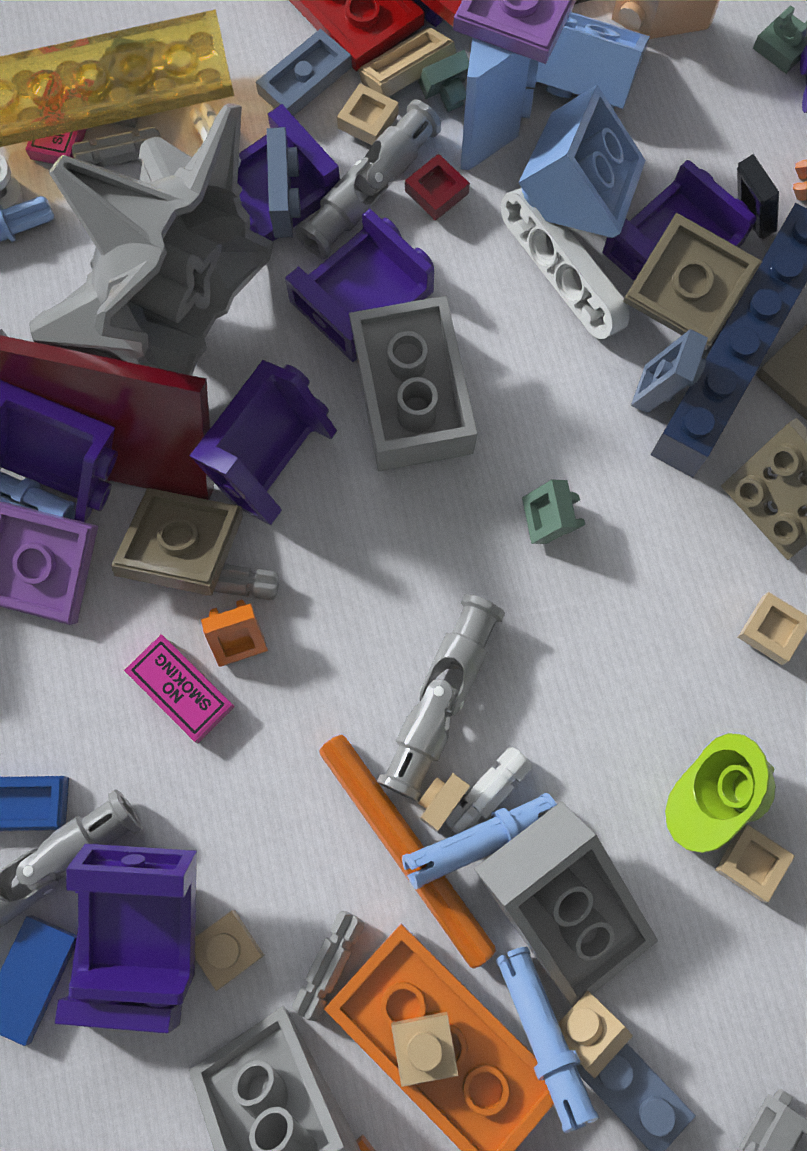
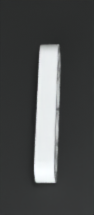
[501,188,629,339]

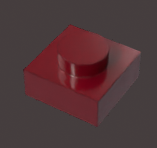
[405,153,470,221]

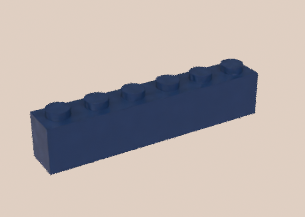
[650,203,807,478]

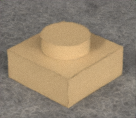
[337,84,399,145]
[737,592,807,665]
[418,773,470,832]
[715,824,795,903]
[195,910,265,991]
[558,991,633,1079]
[391,1012,459,1087]

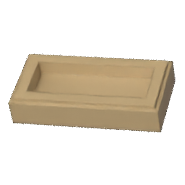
[358,27,456,97]

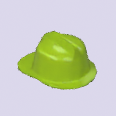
[665,733,776,853]

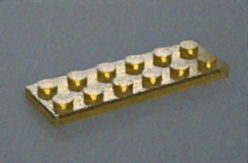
[0,9,235,147]

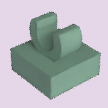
[753,5,807,74]
[418,49,469,113]
[522,479,585,544]

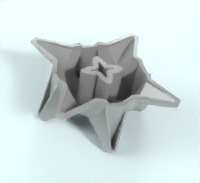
[29,103,274,375]

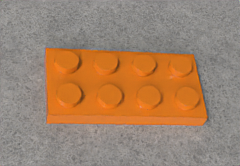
[324,923,554,1151]

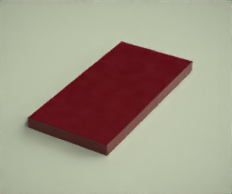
[0,335,214,500]

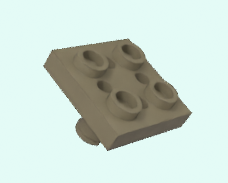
[721,418,807,560]

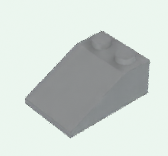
[349,295,478,472]
[474,801,658,1007]
[189,1006,361,1151]

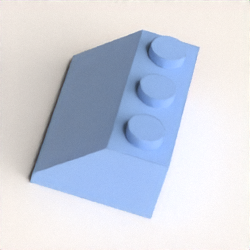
[536,12,650,110]
[460,37,538,170]
[518,85,646,238]

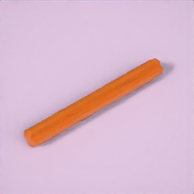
[319,735,496,969]

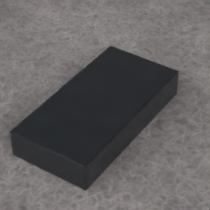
[737,154,779,240]

